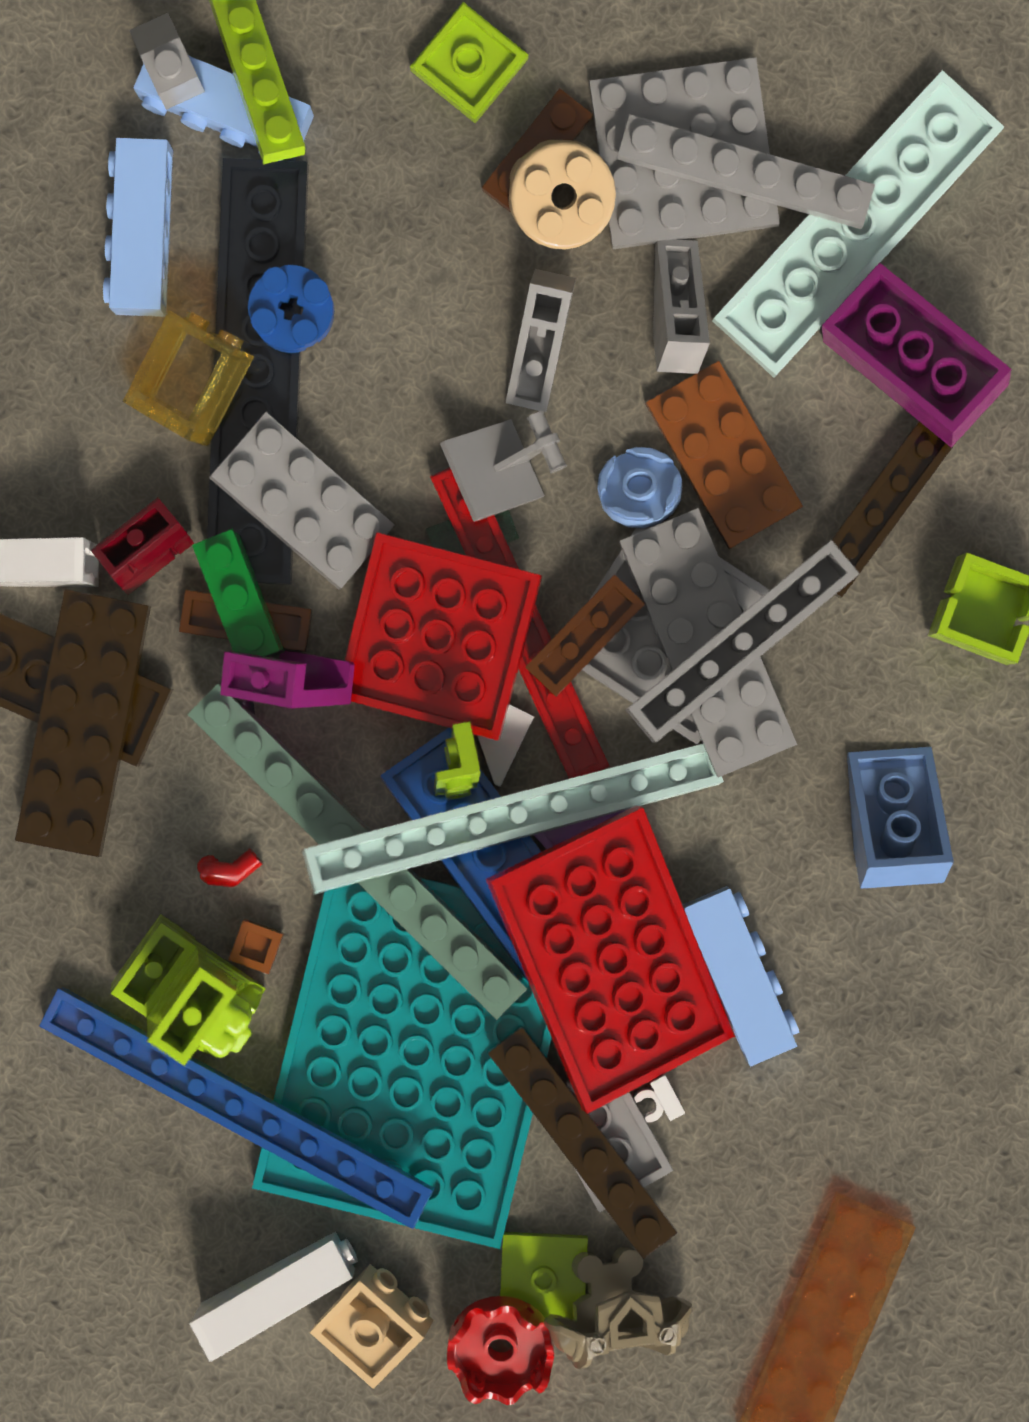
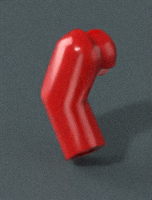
[197,848,263,887]

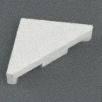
[478,705,534,787]

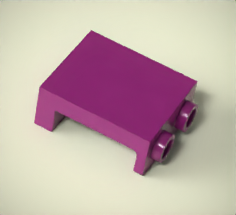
[220,650,355,708]

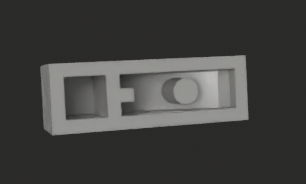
[653,239,710,374]
[505,269,576,412]

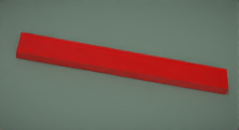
[430,467,610,779]

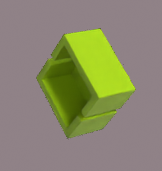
[927,553,1029,665]

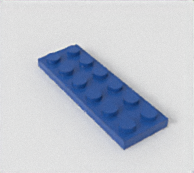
[380,728,541,983]

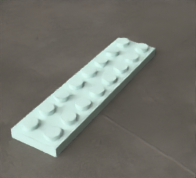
[712,70,1004,378]

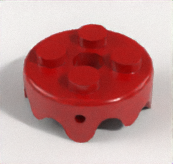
[447,1296,554,1405]

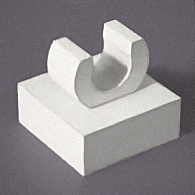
[633,1073,685,1122]

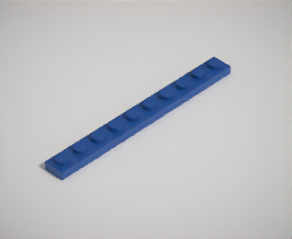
[39,987,435,1229]

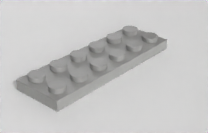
[619,508,797,777]

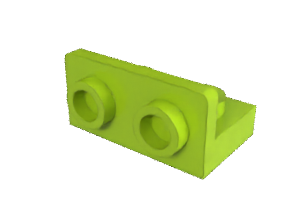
[434,722,481,800]

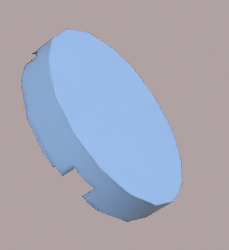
[597,447,682,528]

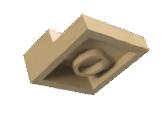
[310,1264,434,1389]

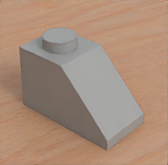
[129,13,205,110]

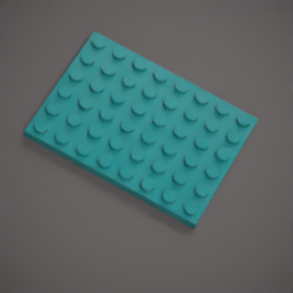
[252,877,552,1249]

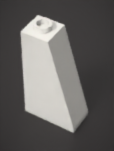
[0,538,99,587]
[189,1232,358,1362]

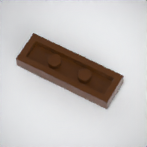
[482,88,593,213]
[525,574,645,697]
[179,590,313,652]

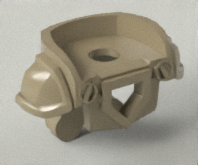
[544,1247,693,1369]

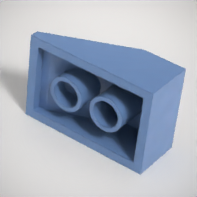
[847,747,953,889]

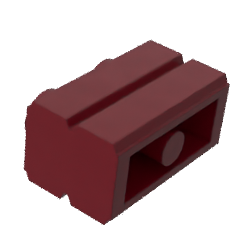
[91,497,194,595]

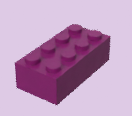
[822,263,1012,448]

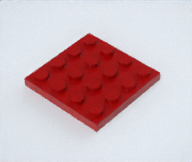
[345,532,542,741]

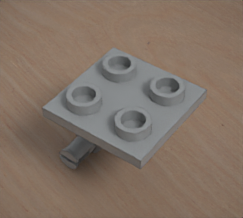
[440,411,567,522]

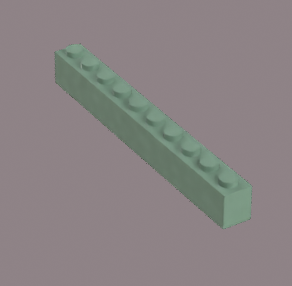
[187,684,527,1020]

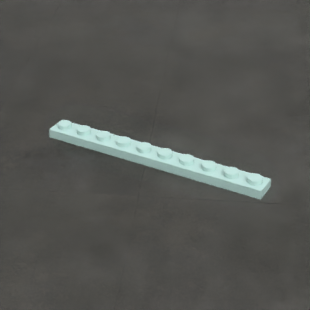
[302,744,724,894]

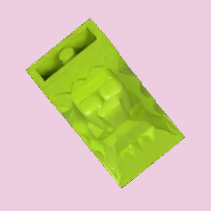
[111,914,266,1066]

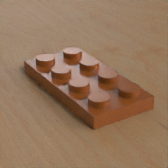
[645,361,803,549]

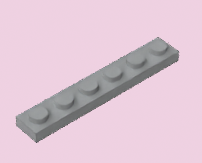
[617,114,875,229]

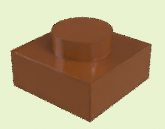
[229,919,284,974]

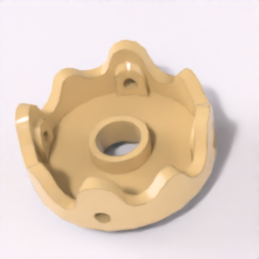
[509,140,616,250]

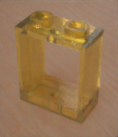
[122,310,254,447]

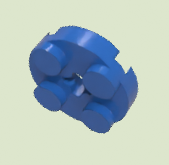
[248,265,335,353]

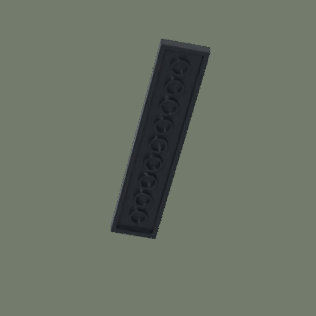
[207,158,309,585]

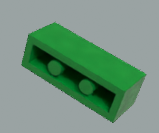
[192,529,285,658]

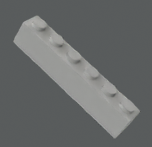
[626,540,859,743]

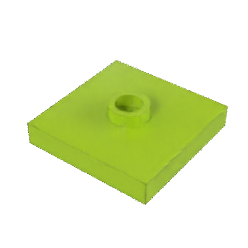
[410,2,529,124]
[500,1232,588,1320]

